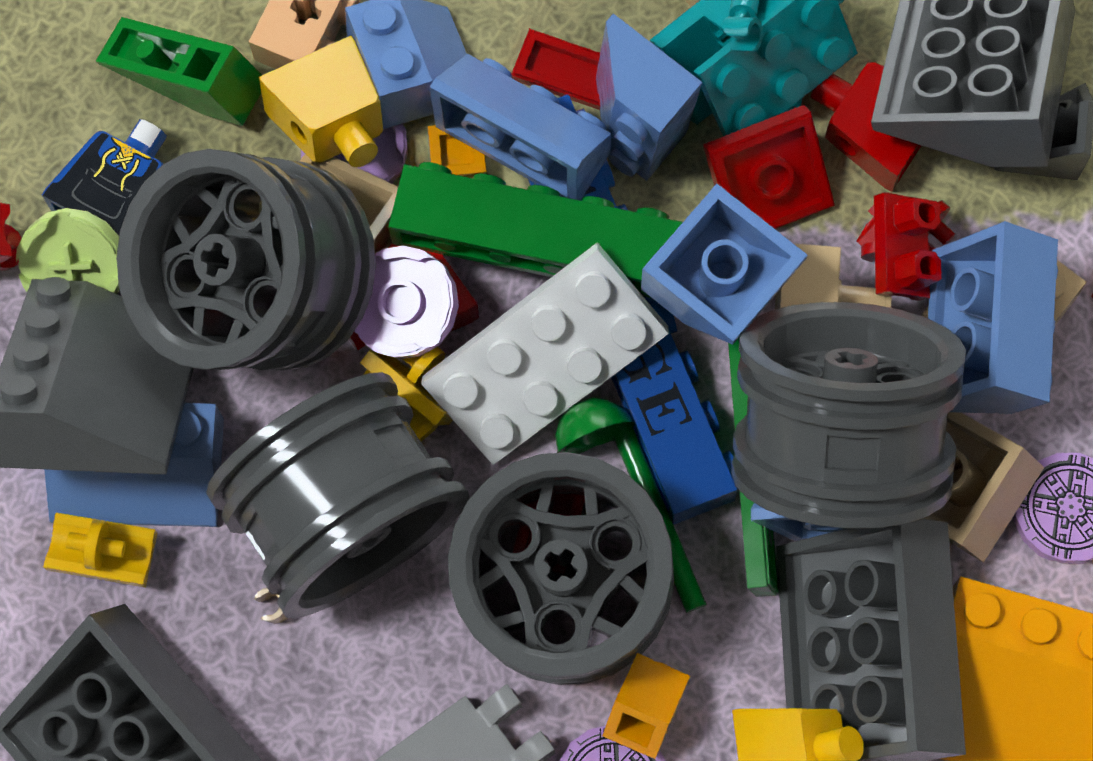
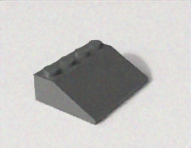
[871,0,1075,167]
[0,277,194,474]
[776,518,966,761]
[0,604,262,761]

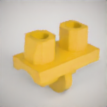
[360,347,453,442]
[43,512,158,588]

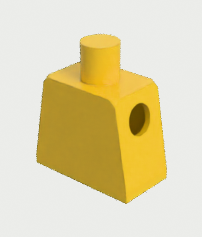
[259,36,383,167]
[732,708,864,761]

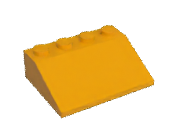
[941,576,1093,761]

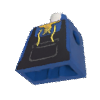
[42,119,167,236]

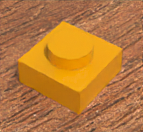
[428,125,487,178]

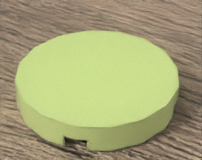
[16,208,120,295]

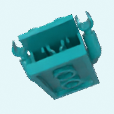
[650,0,858,136]

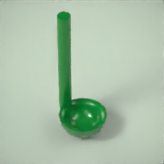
[556,398,707,613]

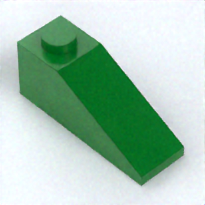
[96,17,262,126]

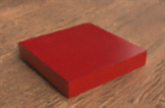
[703,105,835,229]

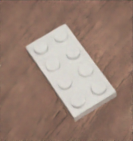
[421,242,669,465]

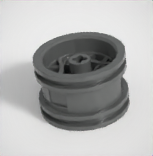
[116,149,376,371]
[731,302,966,528]
[206,372,470,619]
[448,452,674,685]

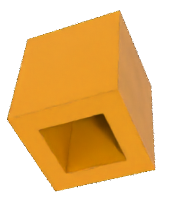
[602,653,690,759]

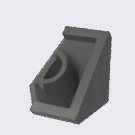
[994,83,1093,180]

